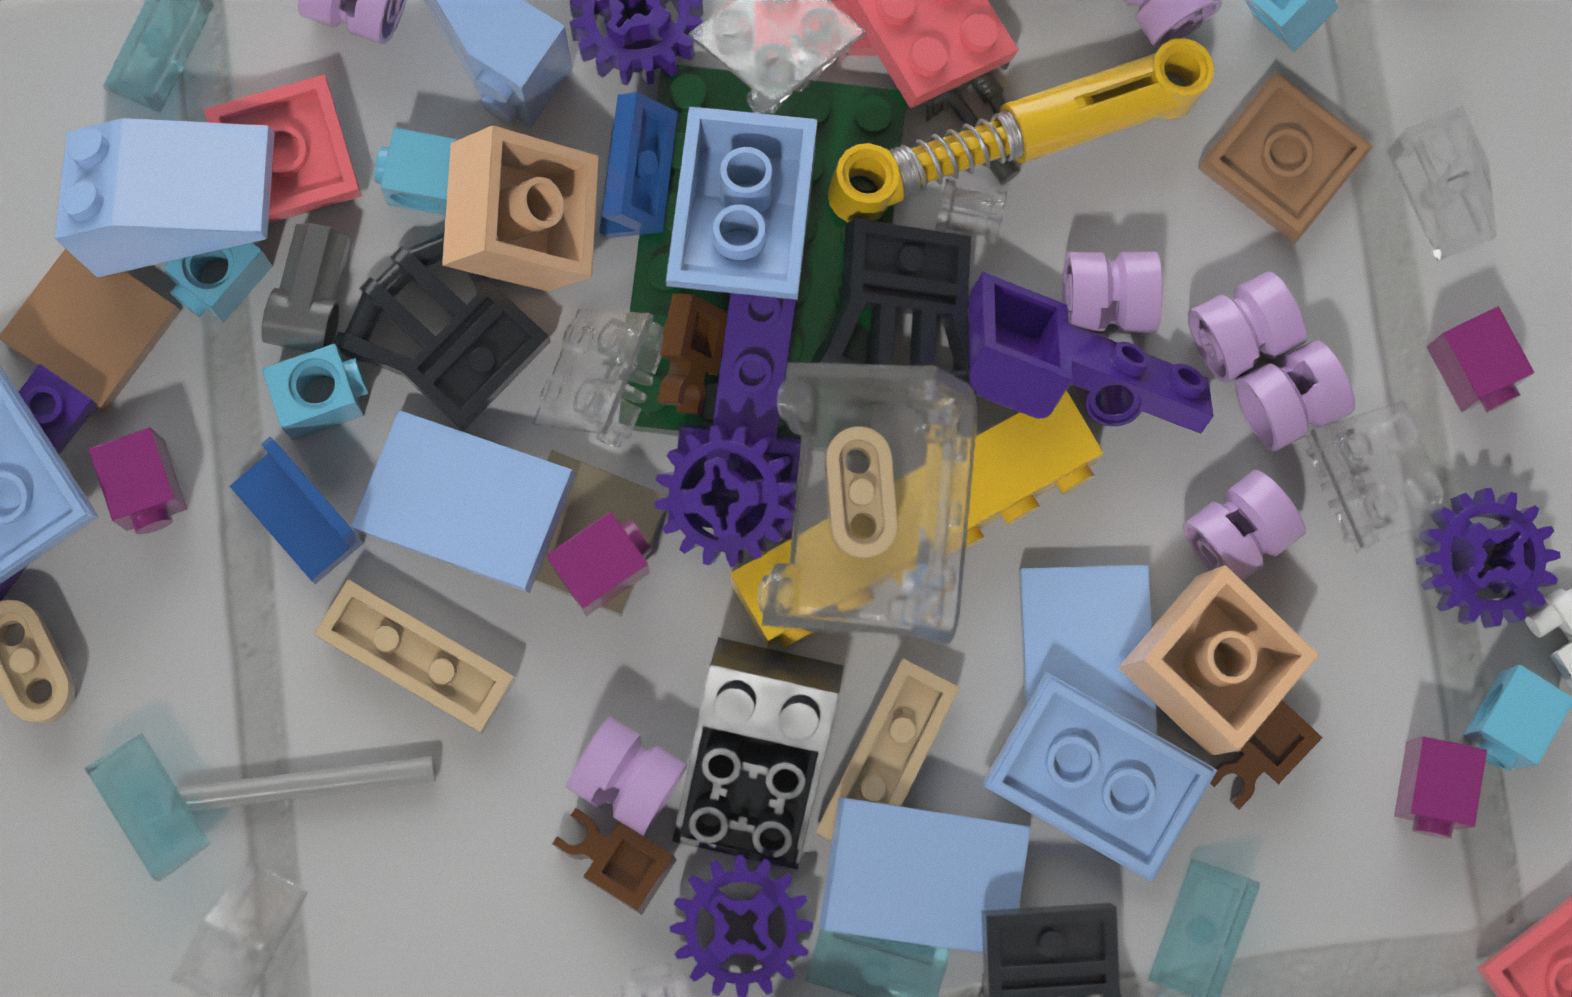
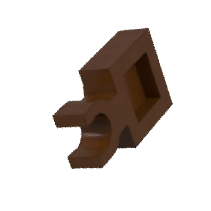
[657,294,728,415]
[1210,700,1323,810]
[552,808,677,915]

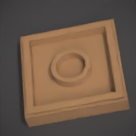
[1198,71,1374,244]
[0,249,181,412]

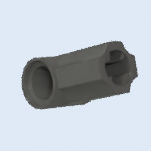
[261,223,351,352]

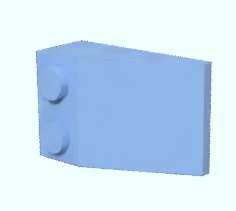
[424,0,572,128]
[666,106,817,300]
[55,118,274,278]

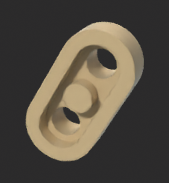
[824,427,898,559]
[0,600,75,724]

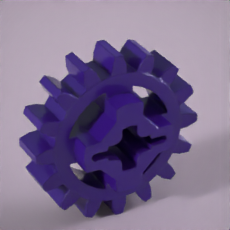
[569,0,704,85]
[654,424,799,567]
[1415,488,1561,628]
[670,855,813,997]

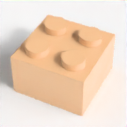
[442,125,599,292]
[1118,565,1319,756]

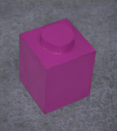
[1426,306,1535,413]
[88,427,188,534]
[546,511,652,617]
[1394,736,1487,838]

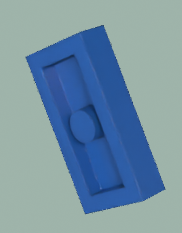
[599,92,678,238]
[229,436,364,584]

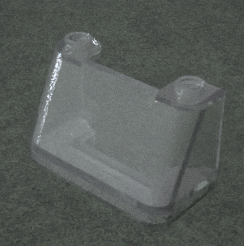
[758,363,977,645]

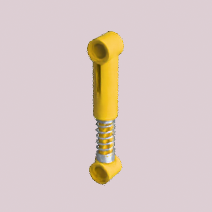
[828,38,1214,222]

